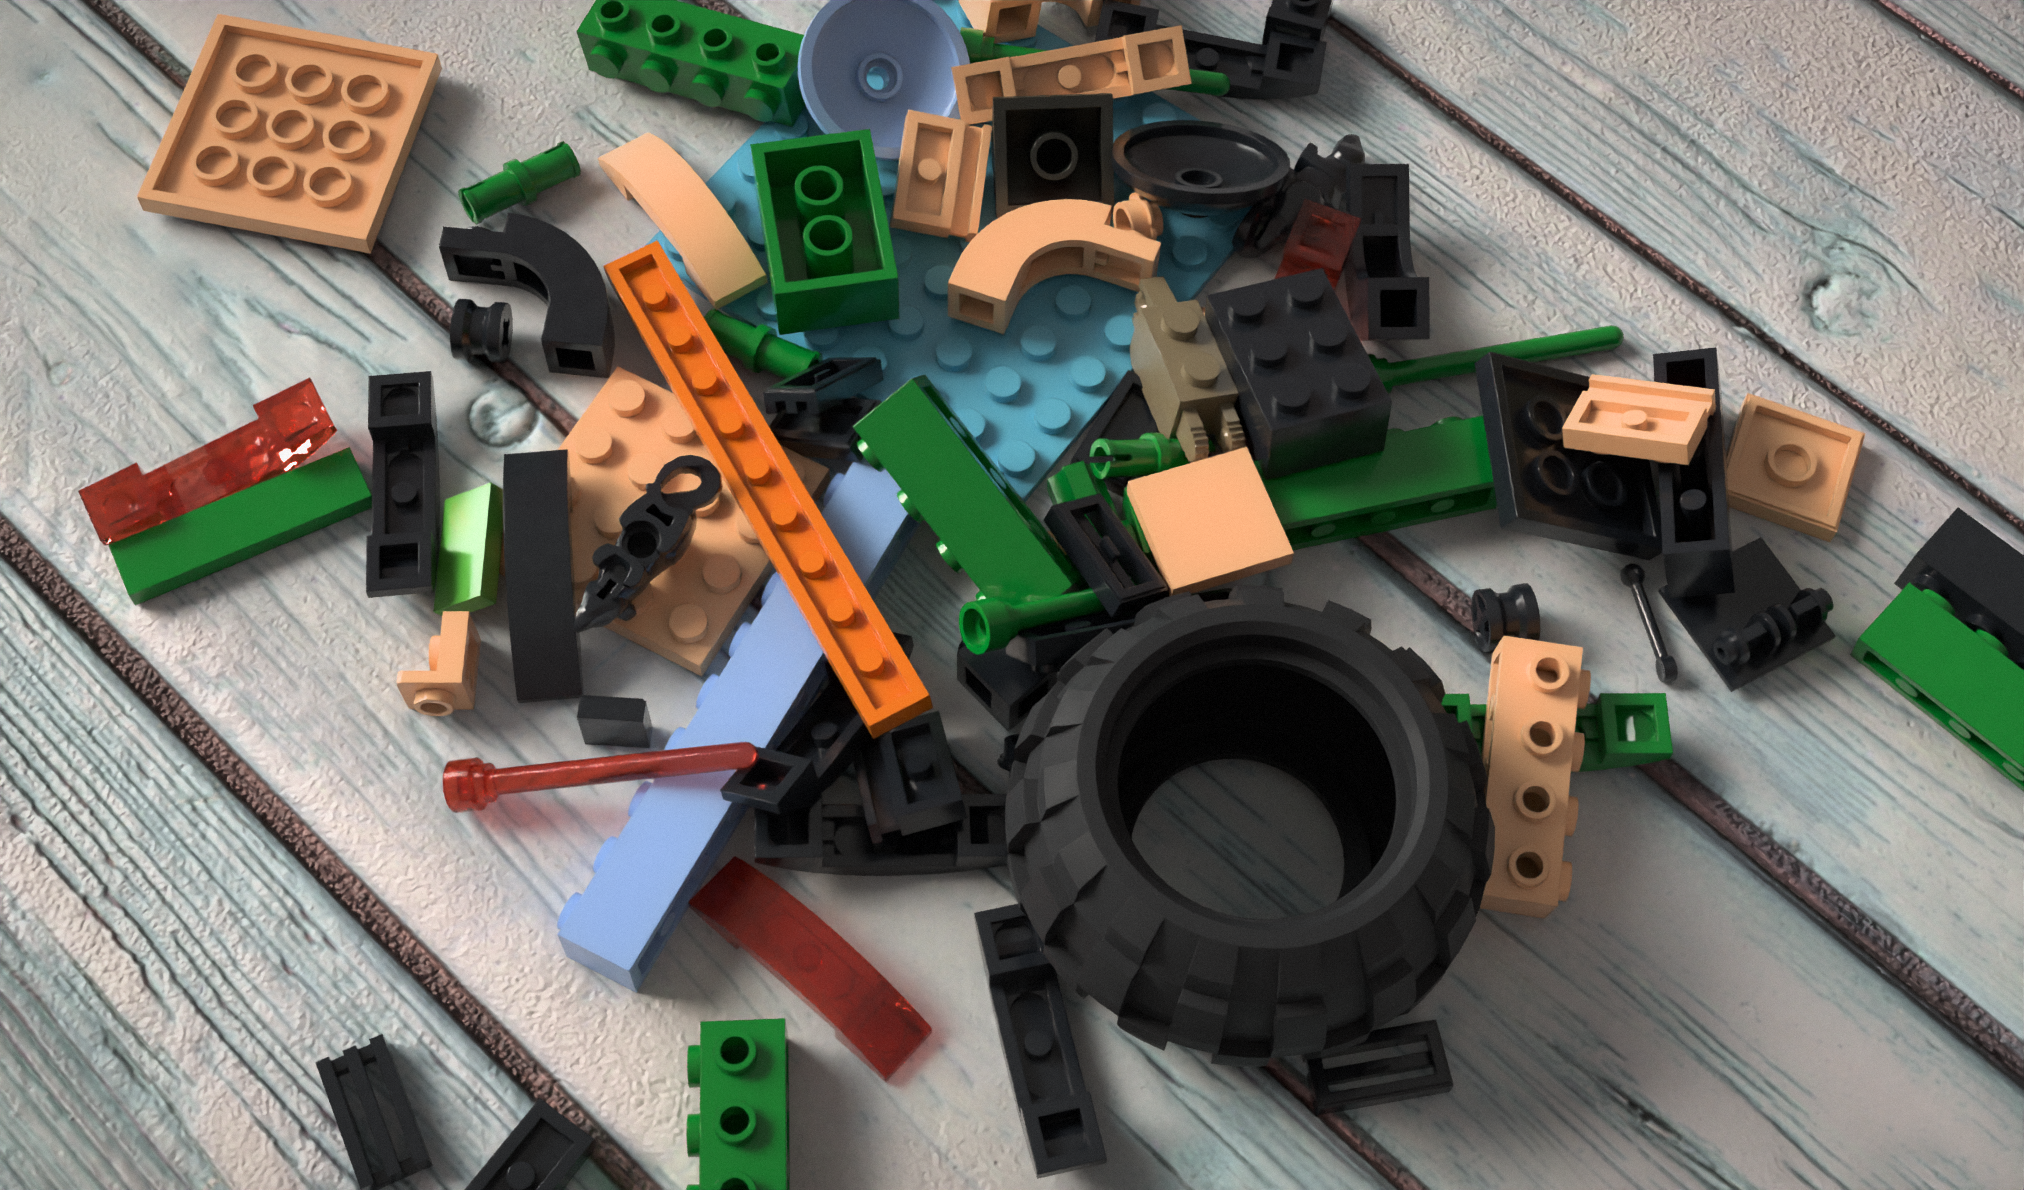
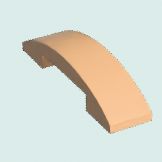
[951,25,1191,125]
[598,133,768,310]

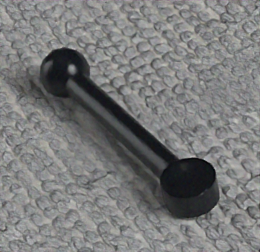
[1620,563,1678,682]

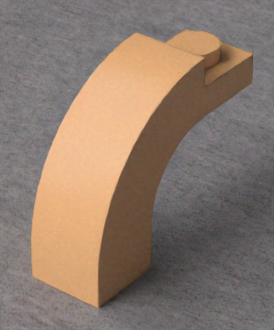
[948,199,1161,334]

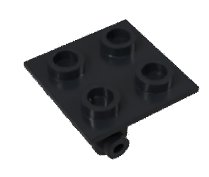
[1658,537,1836,692]

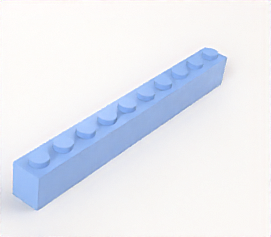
[557,457,921,993]

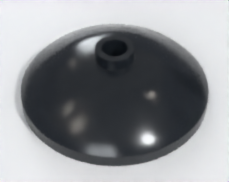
[1111,120,1290,218]

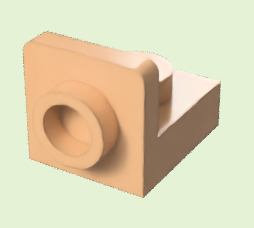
[397,611,481,716]

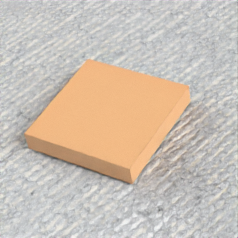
[1726,393,1866,542]
[1127,447,1294,596]

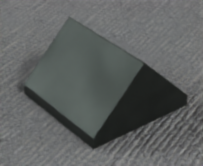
[991,93,1114,218]

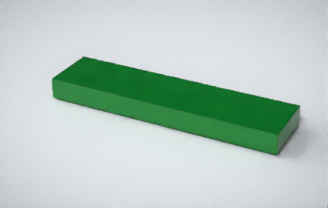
[109,447,372,606]

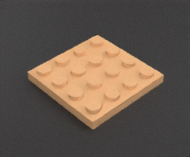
[137,14,442,254]
[499,366,830,677]

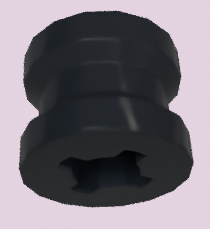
[450,299,513,364]
[1471,583,1541,652]

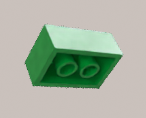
[750,129,899,335]

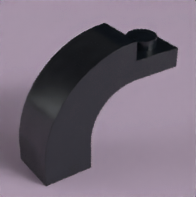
[1342,164,1430,341]
[439,213,615,378]

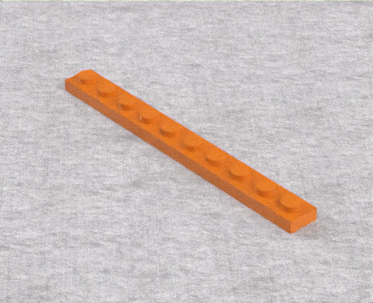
[603,240,933,739]

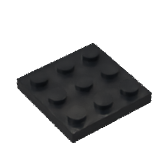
[1475,352,1662,561]

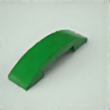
[1441,693,1673,773]

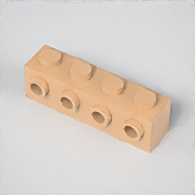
[1480,636,1591,919]

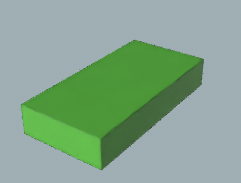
[433,482,503,616]

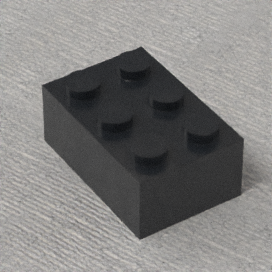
[1205,268,1392,480]

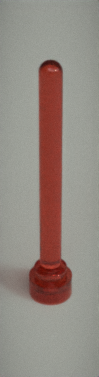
[443,741,759,813]

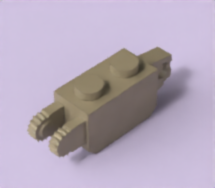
[1129,276,1246,463]

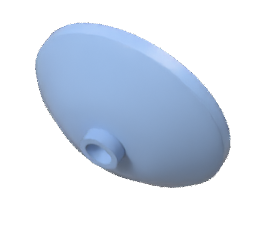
[798,0,970,161]

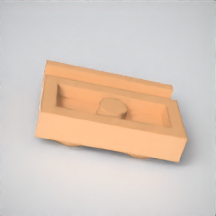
[889,109,992,242]
[1562,374,1716,465]

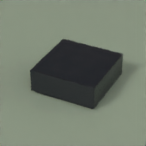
[577,695,653,748]

